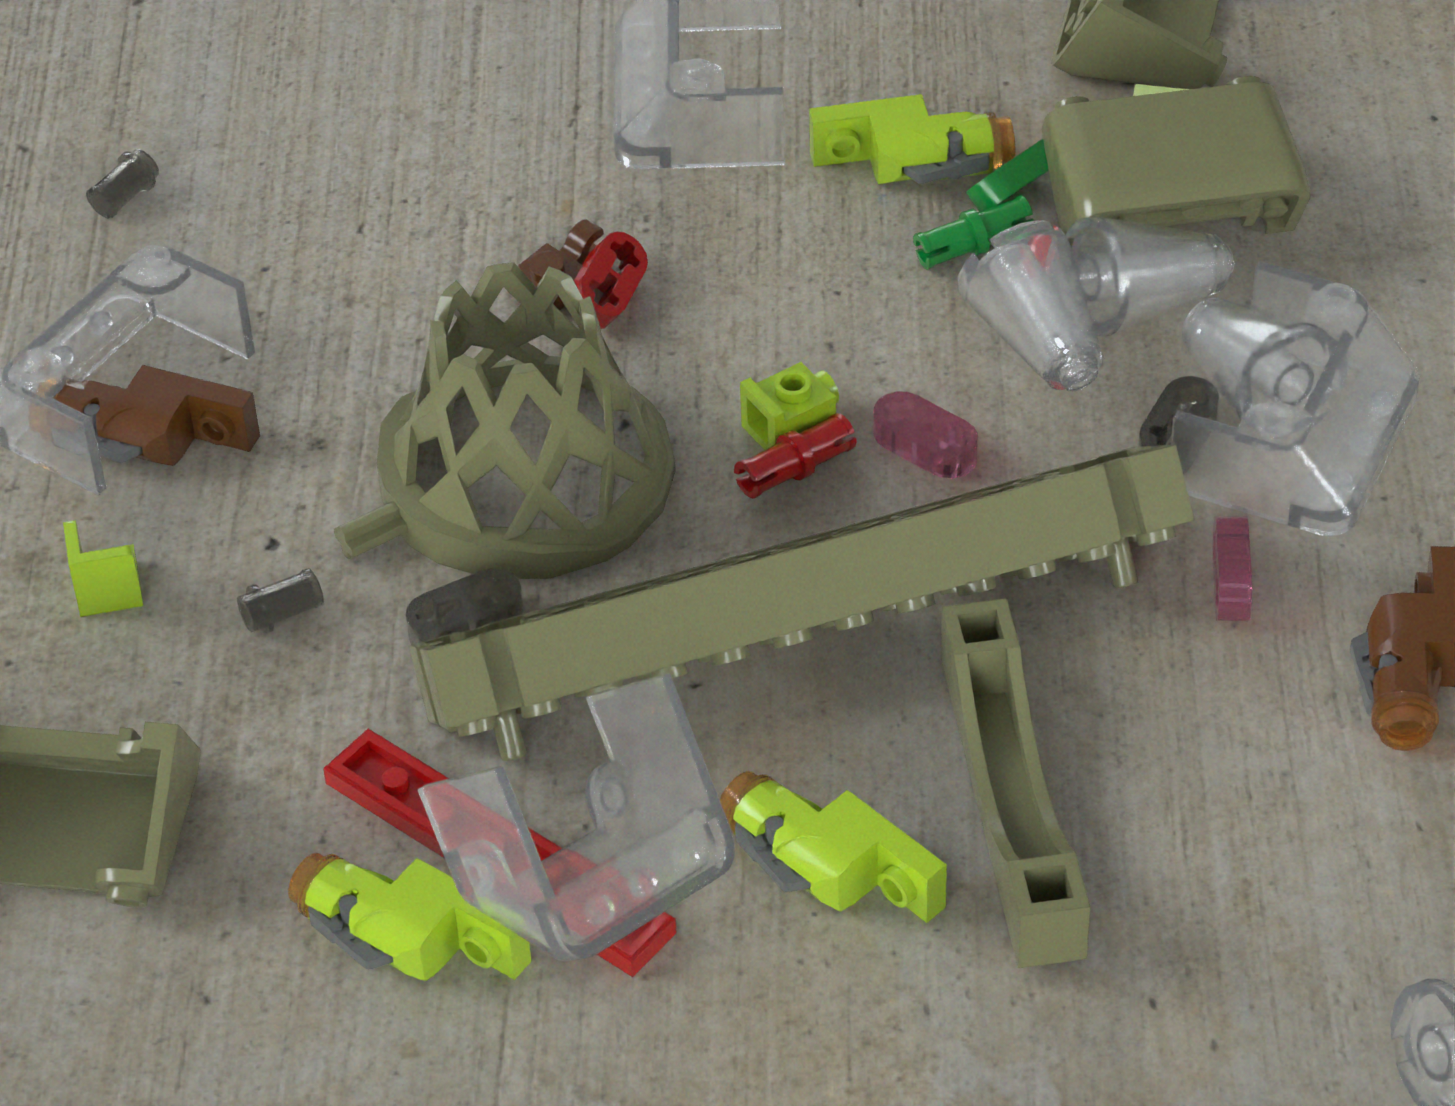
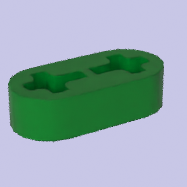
[966,139,1049,212]

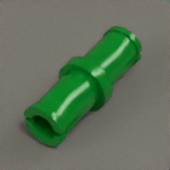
[913,195,1036,270]

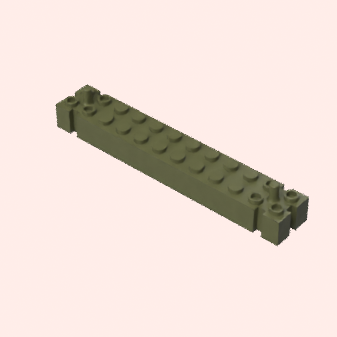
[408,445,1194,761]

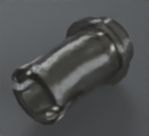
[86,149,159,219]
[237,568,324,634]

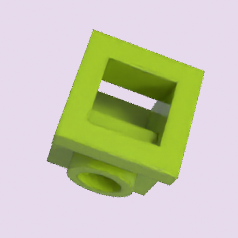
[740,362,839,450]

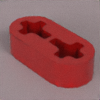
[574,231,648,329]

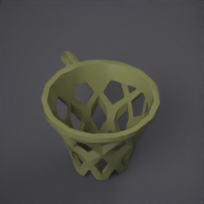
[334,262,676,579]

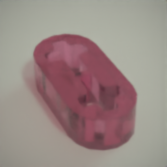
[873,391,978,478]
[1212,516,1252,621]

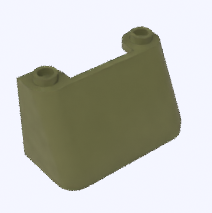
[1051,0,1227,89]
[1041,76,1310,258]
[0,722,201,907]

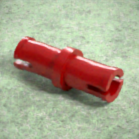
[734,413,857,499]

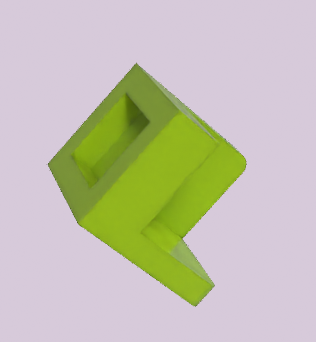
[63,520,144,617]

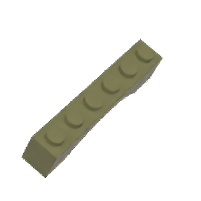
[941,598,1090,968]

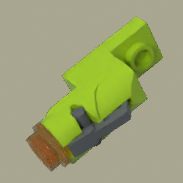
[809,94,1016,184]
[718,771,947,923]
[288,853,531,981]

